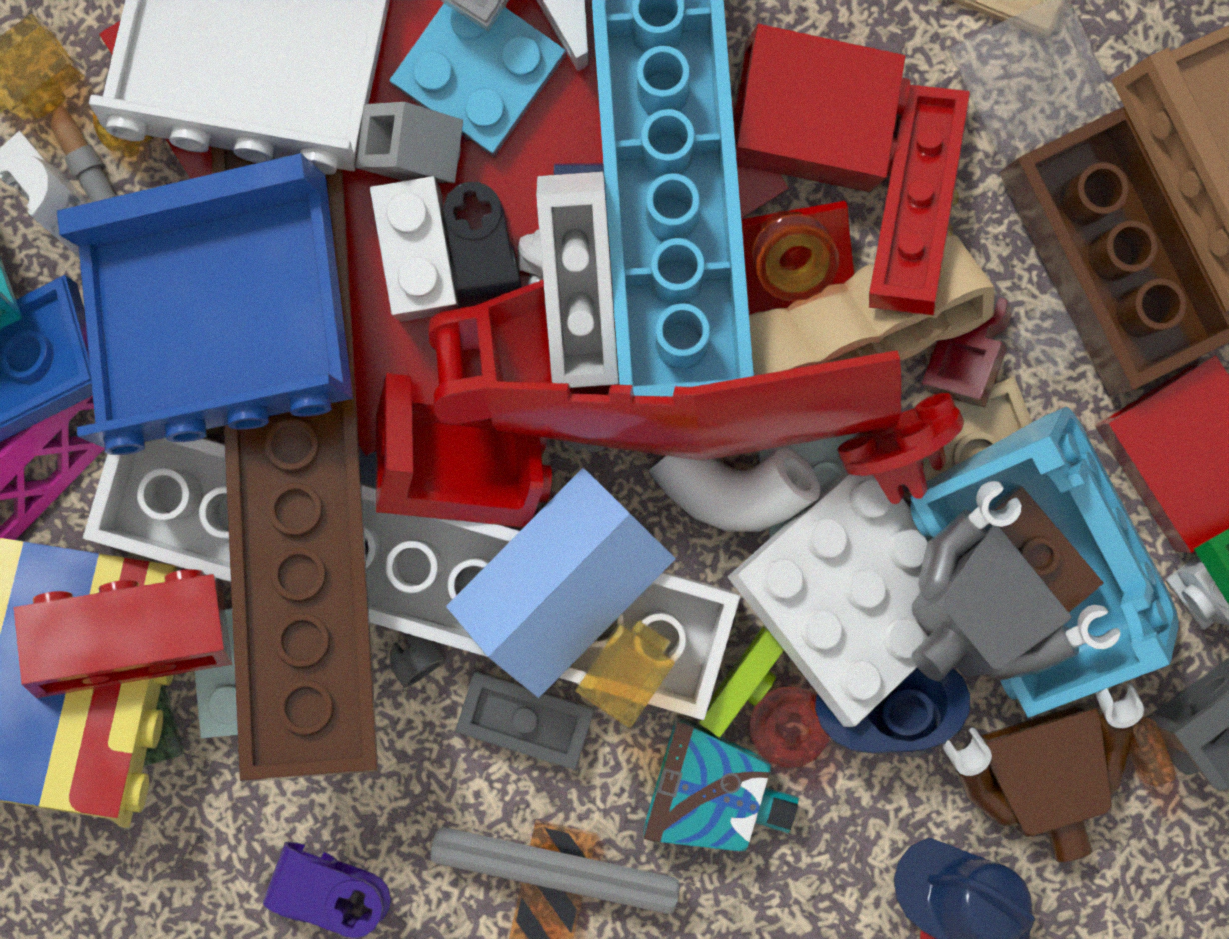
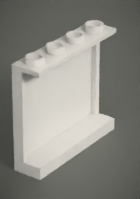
[89,0,390,174]

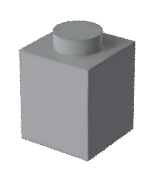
[355,102,463,183]

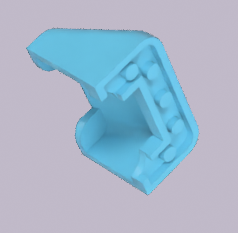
[910,406,1179,718]

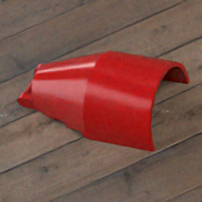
[428,200,901,461]

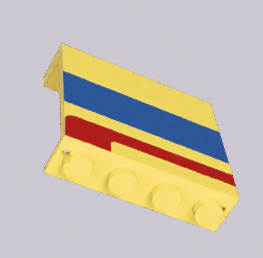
[0,538,178,828]

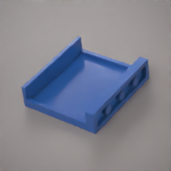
[57,153,353,455]

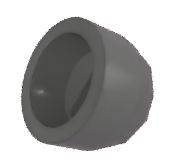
[389,634,445,688]

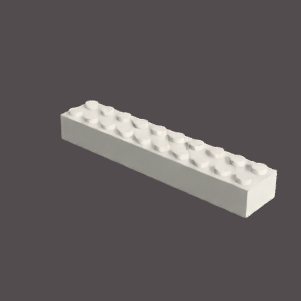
[83,437,740,720]

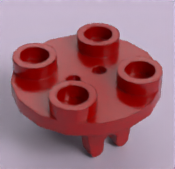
[837,393,964,504]

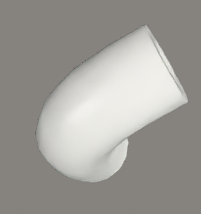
[648,447,821,532]

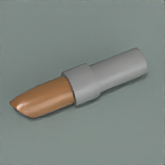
[50,104,117,202]

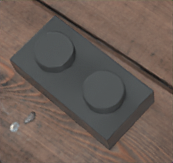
[455,670,595,770]

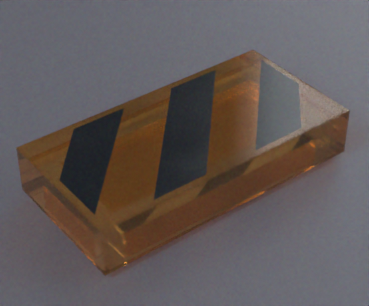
[509,819,597,939]

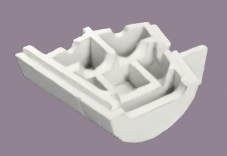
[0,131,89,258]

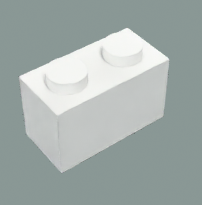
[370,176,460,322]

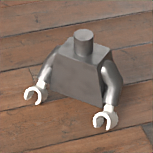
[912,481,1120,681]

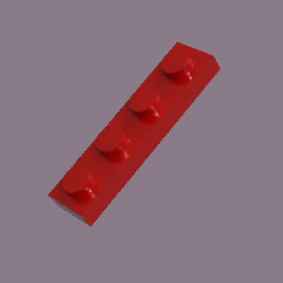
[869,85,970,316]

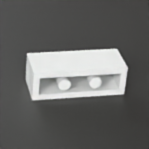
[536,172,619,388]

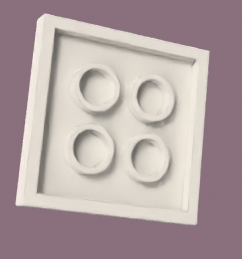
[728,471,932,727]

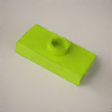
[697,625,784,738]

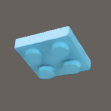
[389,4,566,157]

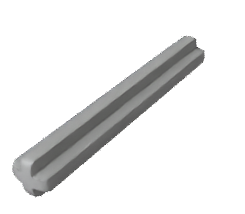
[430,827,680,914]

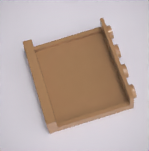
[1111,25,1229,311]

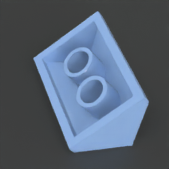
[446,468,676,698]

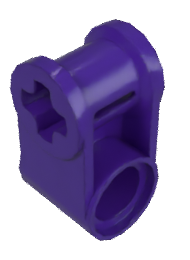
[263,841,391,938]

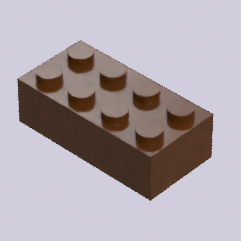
[999,106,1229,396]

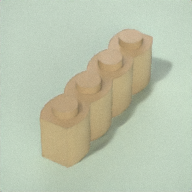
[749,236,995,376]

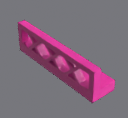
[0,396,104,540]

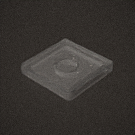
[947,0,1118,162]

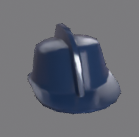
[815,667,970,757]
[893,838,1036,939]

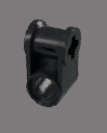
[444,182,522,308]

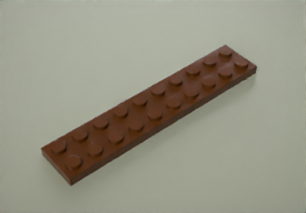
[211,146,378,782]

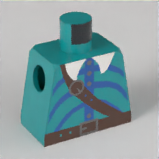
[643,716,799,851]

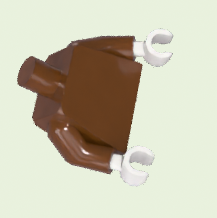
[942,683,1144,862]

